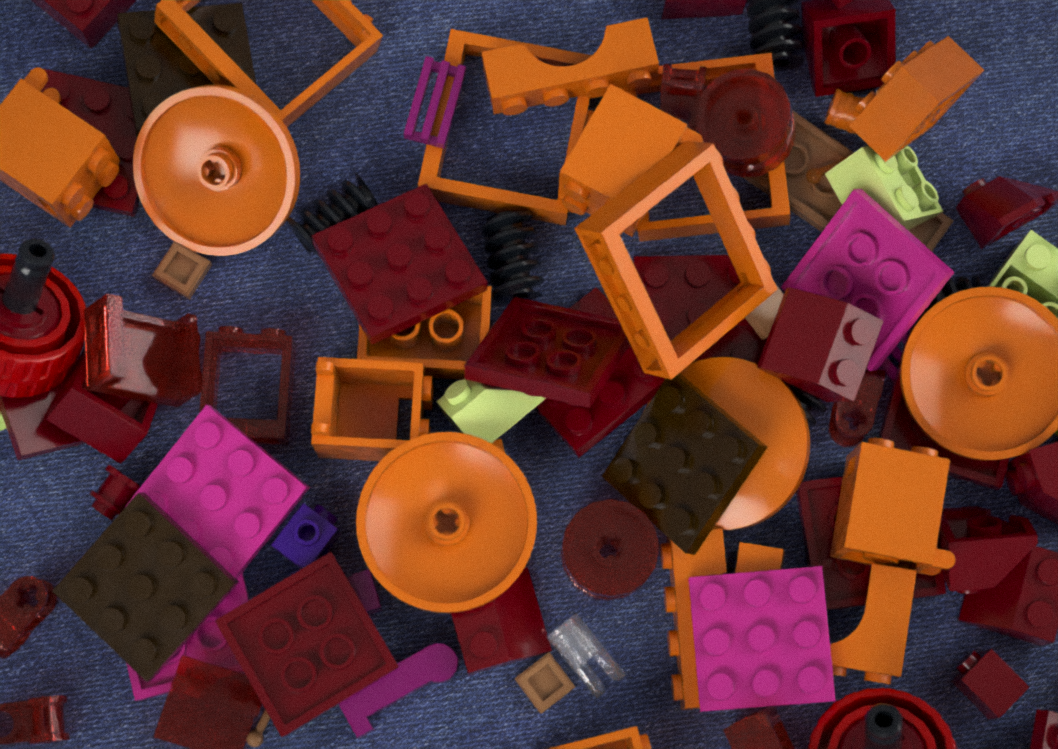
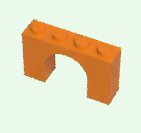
[735,542,917,684]

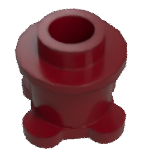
[89,464,141,521]

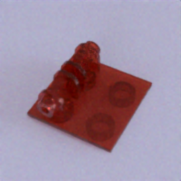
[153,655,262,749]

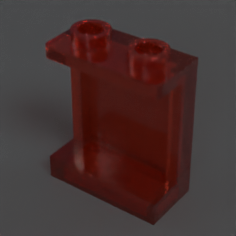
[84,293,203,407]

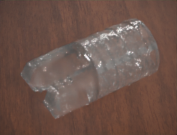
[546,612,626,698]

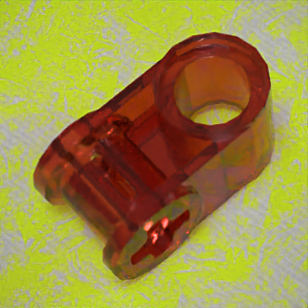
[660,63,707,133]
[828,368,885,447]
[0,576,58,659]
[0,695,70,746]

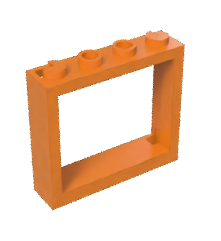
[154,0,383,127]
[418,29,594,226]
[620,52,790,242]
[574,141,778,380]

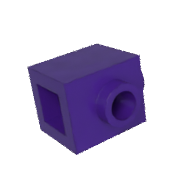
[271,503,341,569]

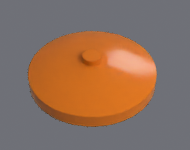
[133,84,300,256]
[900,287,1058,461]
[644,357,810,531]
[356,432,537,613]

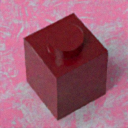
[951,648,1029,720]

